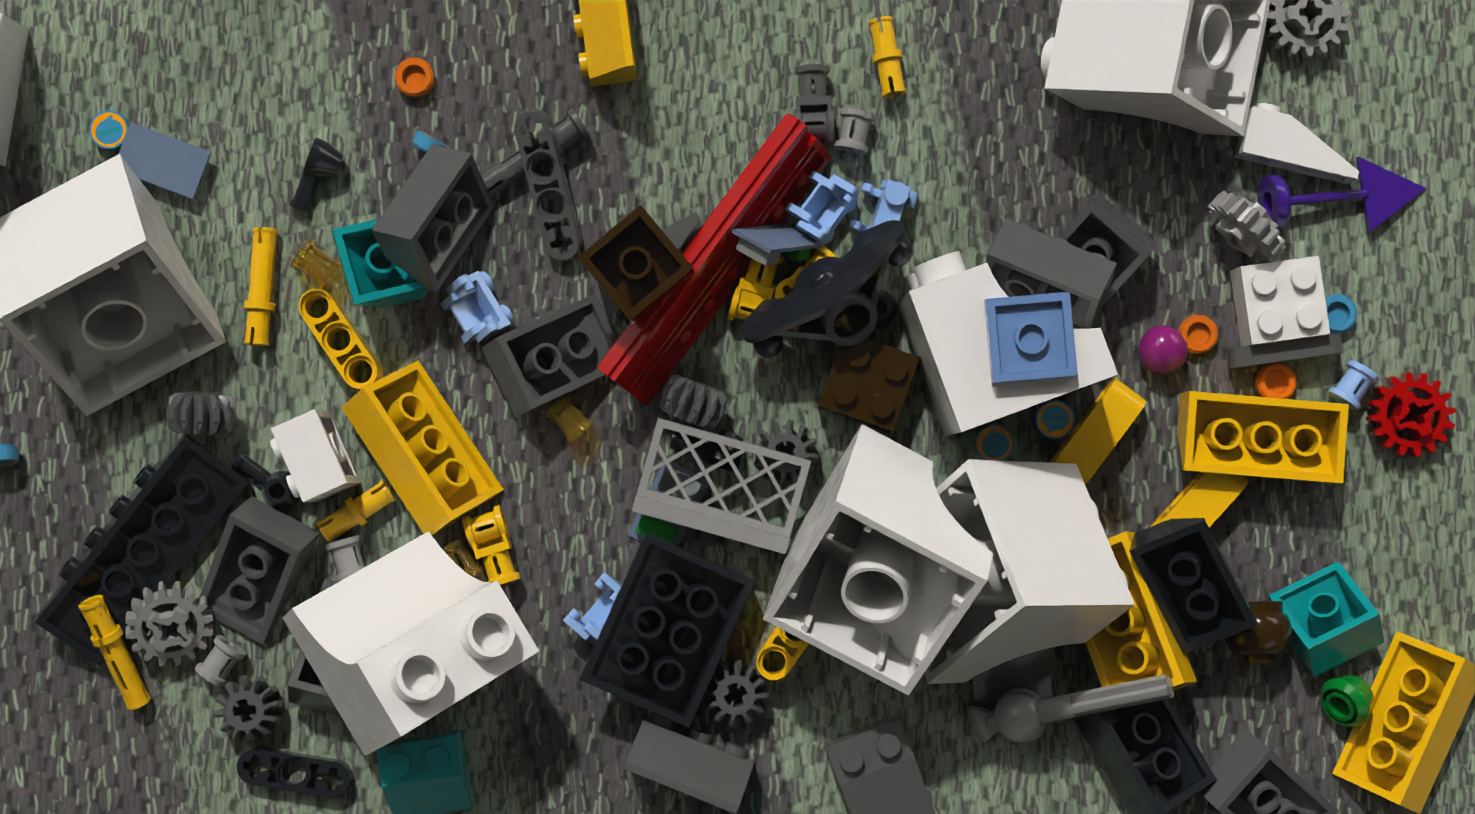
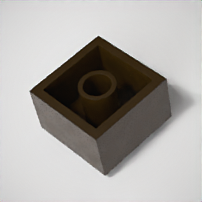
[577,205,694,324]
[817,338,920,433]

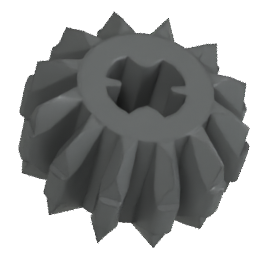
[659,374,728,429]
[166,392,236,435]
[754,420,819,486]
[704,659,769,728]
[214,675,284,743]

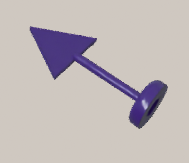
[1257,157,1426,233]

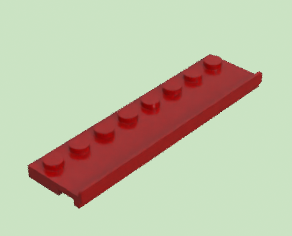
[598,114,832,406]

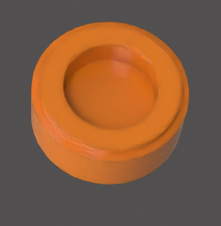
[395,57,435,98]
[1177,315,1218,354]
[1255,363,1296,399]

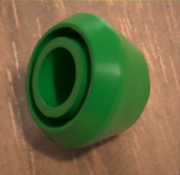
[1320,675,1374,727]

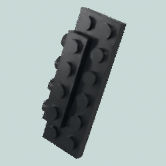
[34,433,249,666]

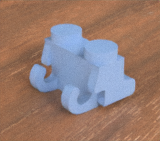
[785,171,860,245]
[849,179,919,233]
[441,271,513,344]
[563,572,622,645]

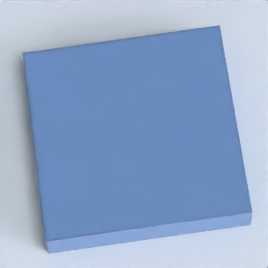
[984,292,1077,383]

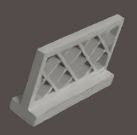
[632,418,811,554]

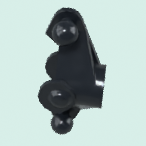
[740,220,913,358]

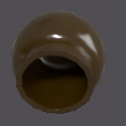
[1225,601,1292,663]

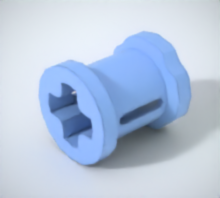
[1327,360,1380,412]

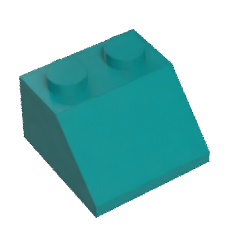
[331,219,429,307]
[1269,561,1384,677]
[377,730,473,814]

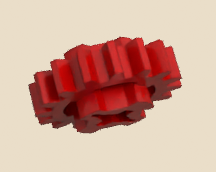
[1366,372,1456,457]

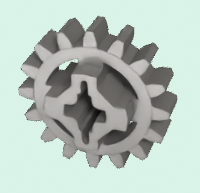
[1265,0,1351,60]
[1208,191,1286,263]
[125,581,213,666]

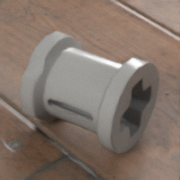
[834,108,875,155]
[325,535,366,583]
[194,635,247,687]

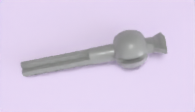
[970,674,1174,743]

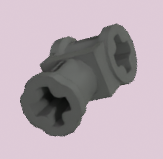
[794,64,835,143]

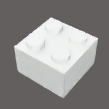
[1230,256,1330,347]
[270,409,361,502]

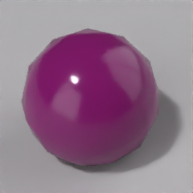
[1138,325,1188,374]

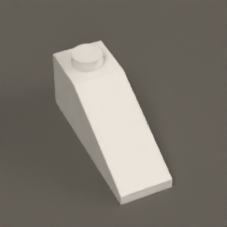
[1234,103,1359,184]

